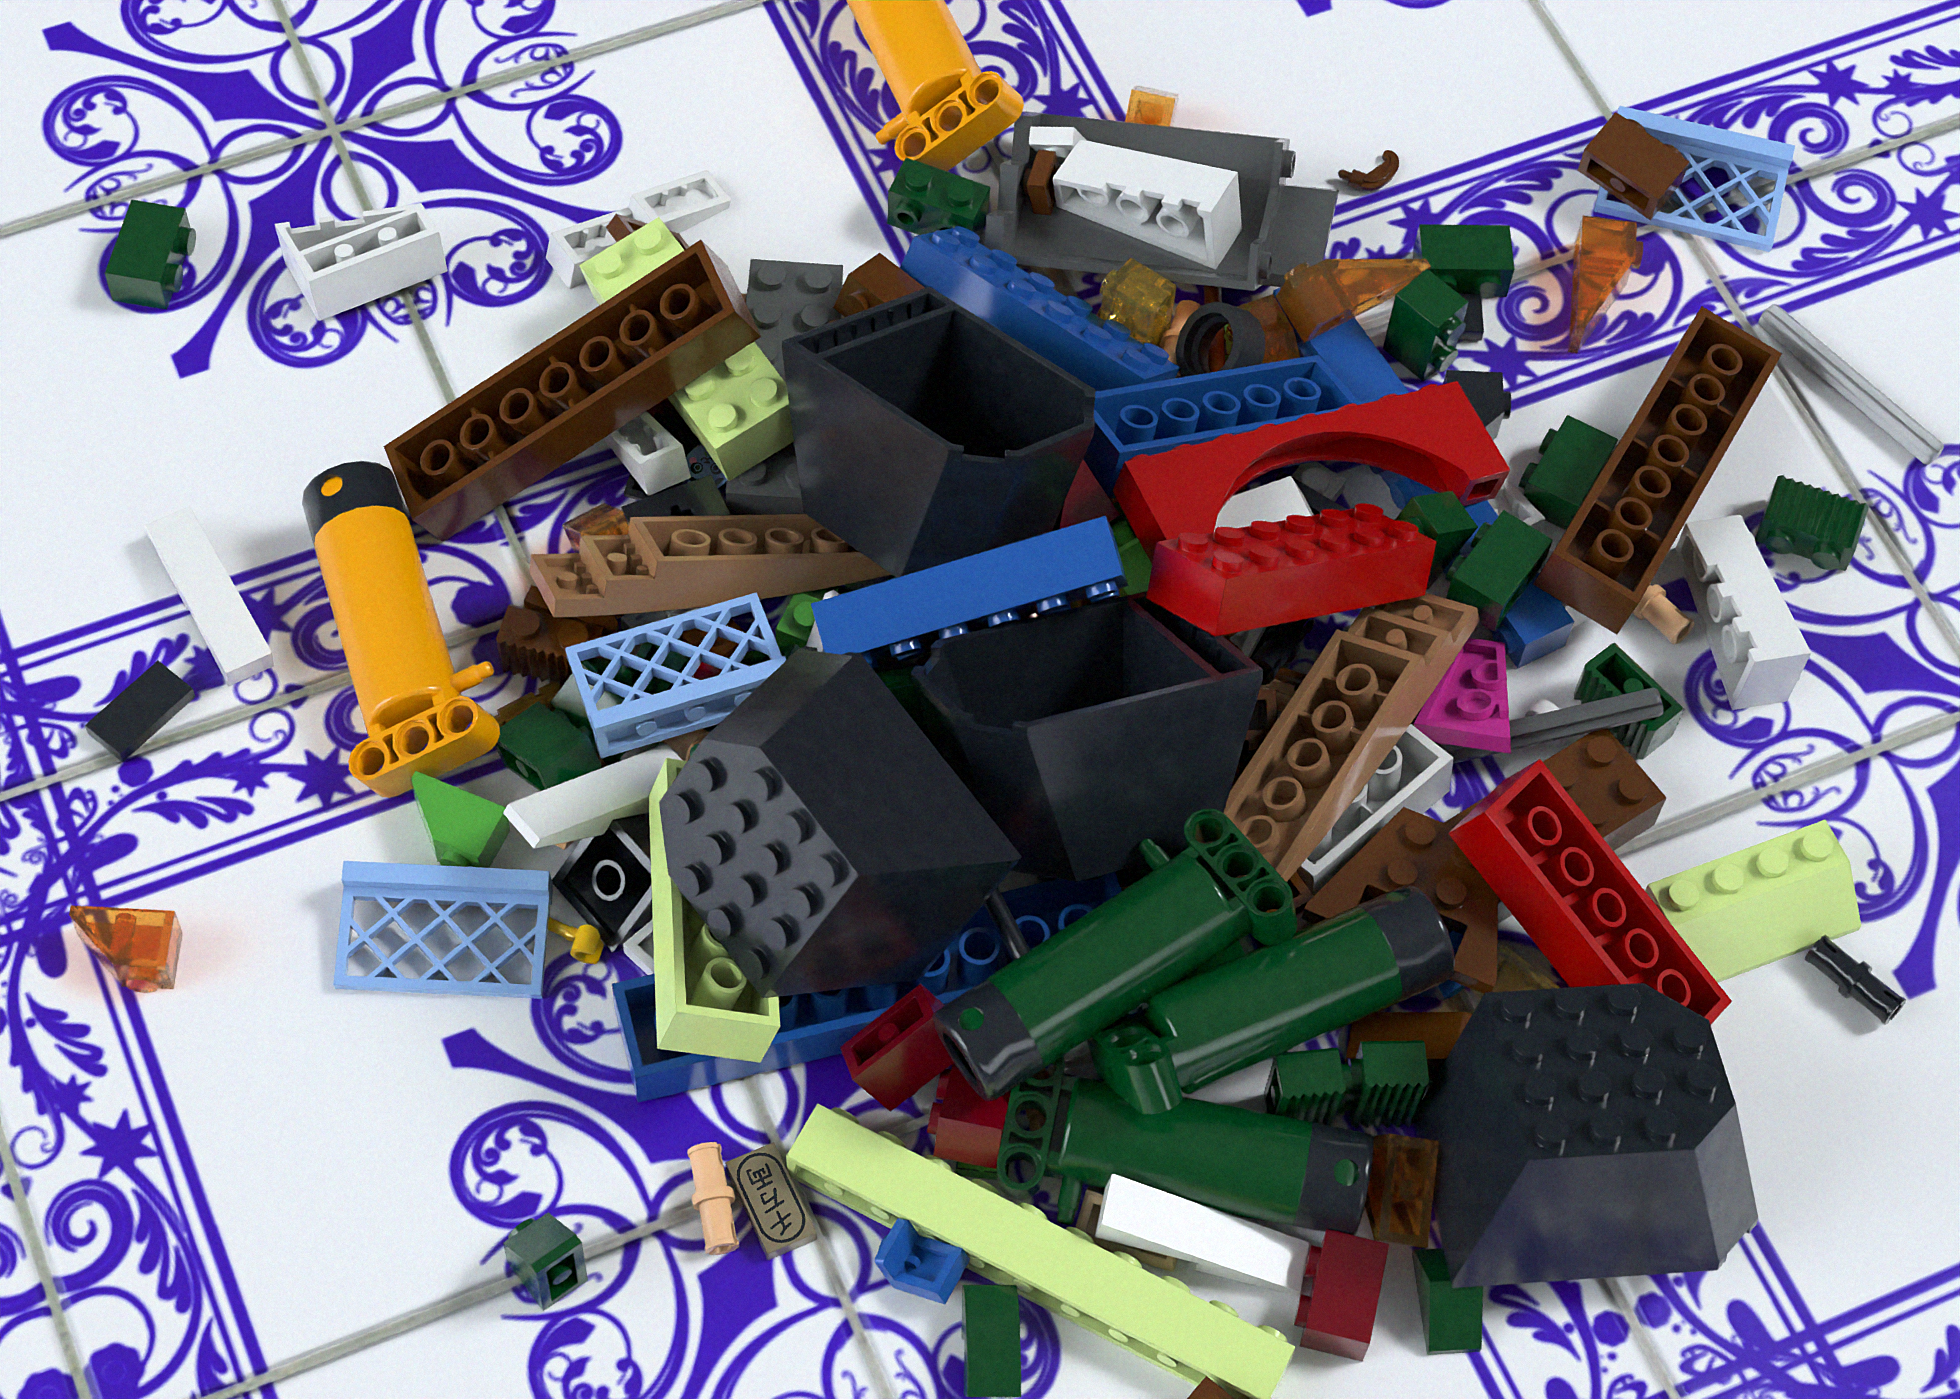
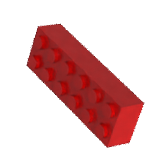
[1146,503,1437,636]
[1448,759,1732,1025]

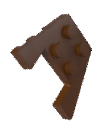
[1301,807,1498,994]

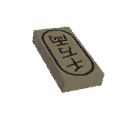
[725,1142,817,1260]

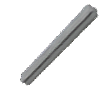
[1758,304,1944,465]

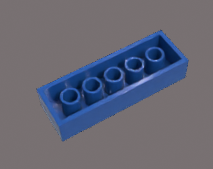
[900,226,1181,392]
[1083,355,1361,499]
[811,516,1129,670]

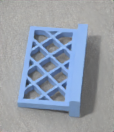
[1594,106,1795,252]
[565,592,786,758]
[333,861,553,999]

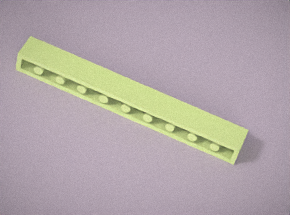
[786,1103,1295,1399]

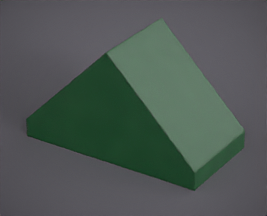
[1412,1248,1483,1355]

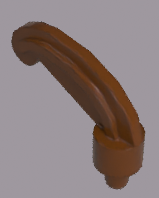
[1338,150,1399,191]

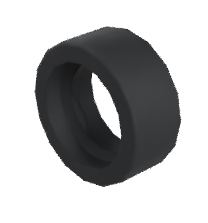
[1176,301,1265,377]

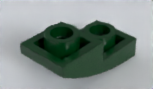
[961,1285,1021,1397]

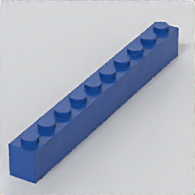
[1267,271,1575,669]

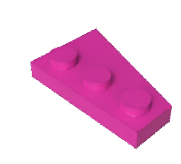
[1414,638,1511,754]

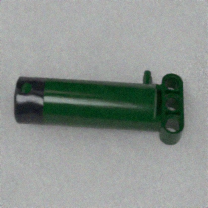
[933,808,1297,1102]
[1087,885,1455,1114]
[997,1056,1374,1235]

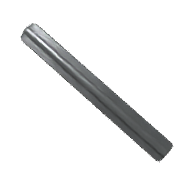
[1434,688,1663,764]

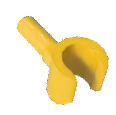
[548,917,604,964]

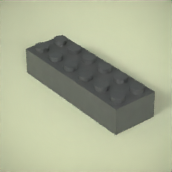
[726,259,843,515]

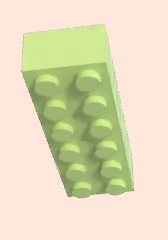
[579,217,794,481]
[648,758,780,1063]

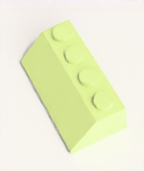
[1645,819,1861,983]

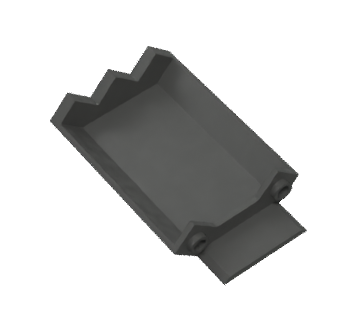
[984,111,1339,291]

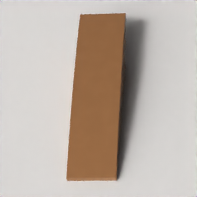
[529,514,892,617]
[1215,592,1480,882]

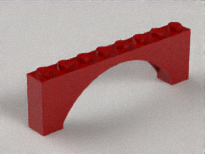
[1113,381,1510,564]

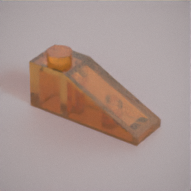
[1568,215,1643,353]
[1276,259,1431,343]

